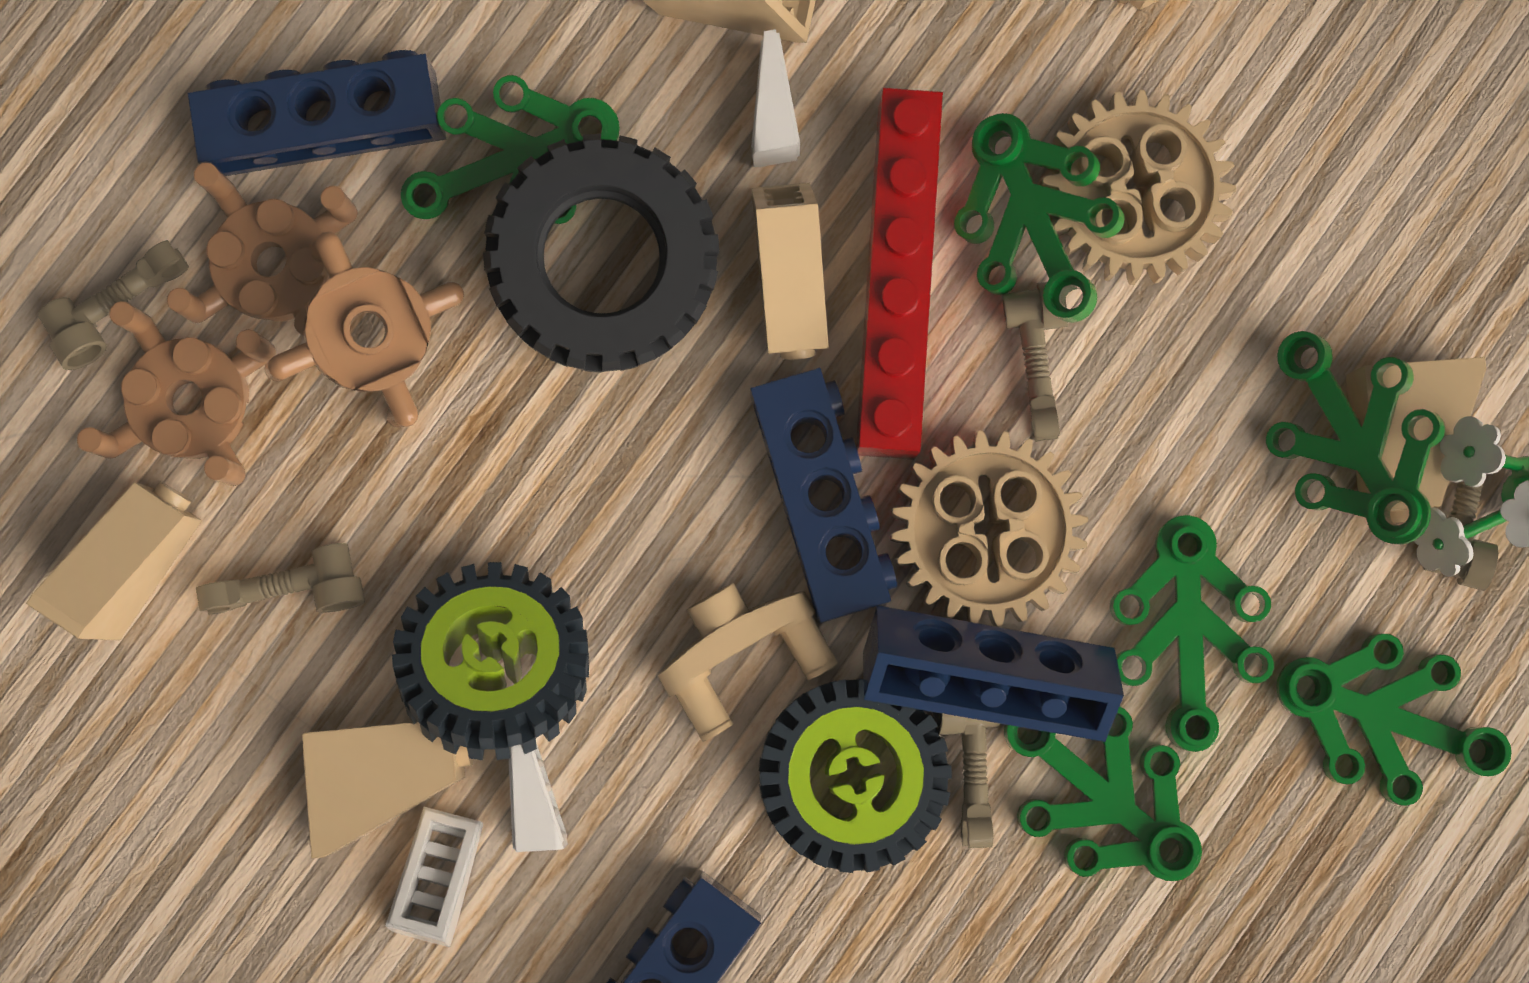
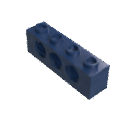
[188,50,447,176]
[750,368,898,624]
[863,605,1124,742]
[606,871,761,983]

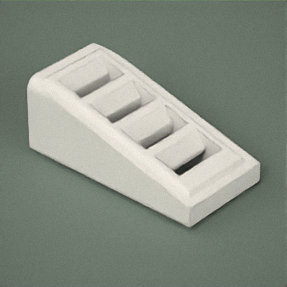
[751,29,800,167]
[509,742,568,852]
[385,807,483,947]

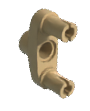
[657,583,838,742]

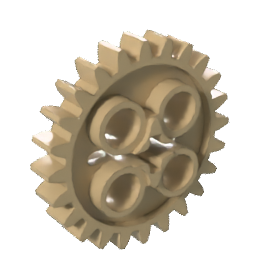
[1039,90,1236,285]
[890,430,1088,627]

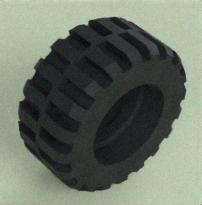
[483,134,720,373]

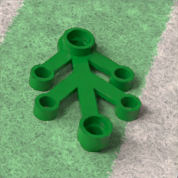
[401,75,620,227]
[954,113,1125,323]
[1266,331,1445,544]
[1109,515,1274,752]
[1276,634,1512,806]
[1004,707,1202,881]

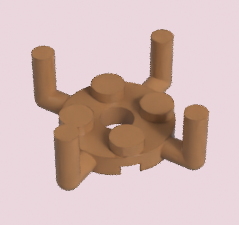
[167,163,358,336]
[265,232,464,428]
[77,301,276,486]

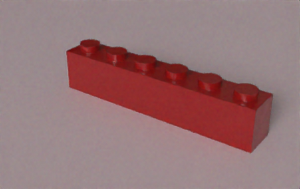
[856,88,943,460]

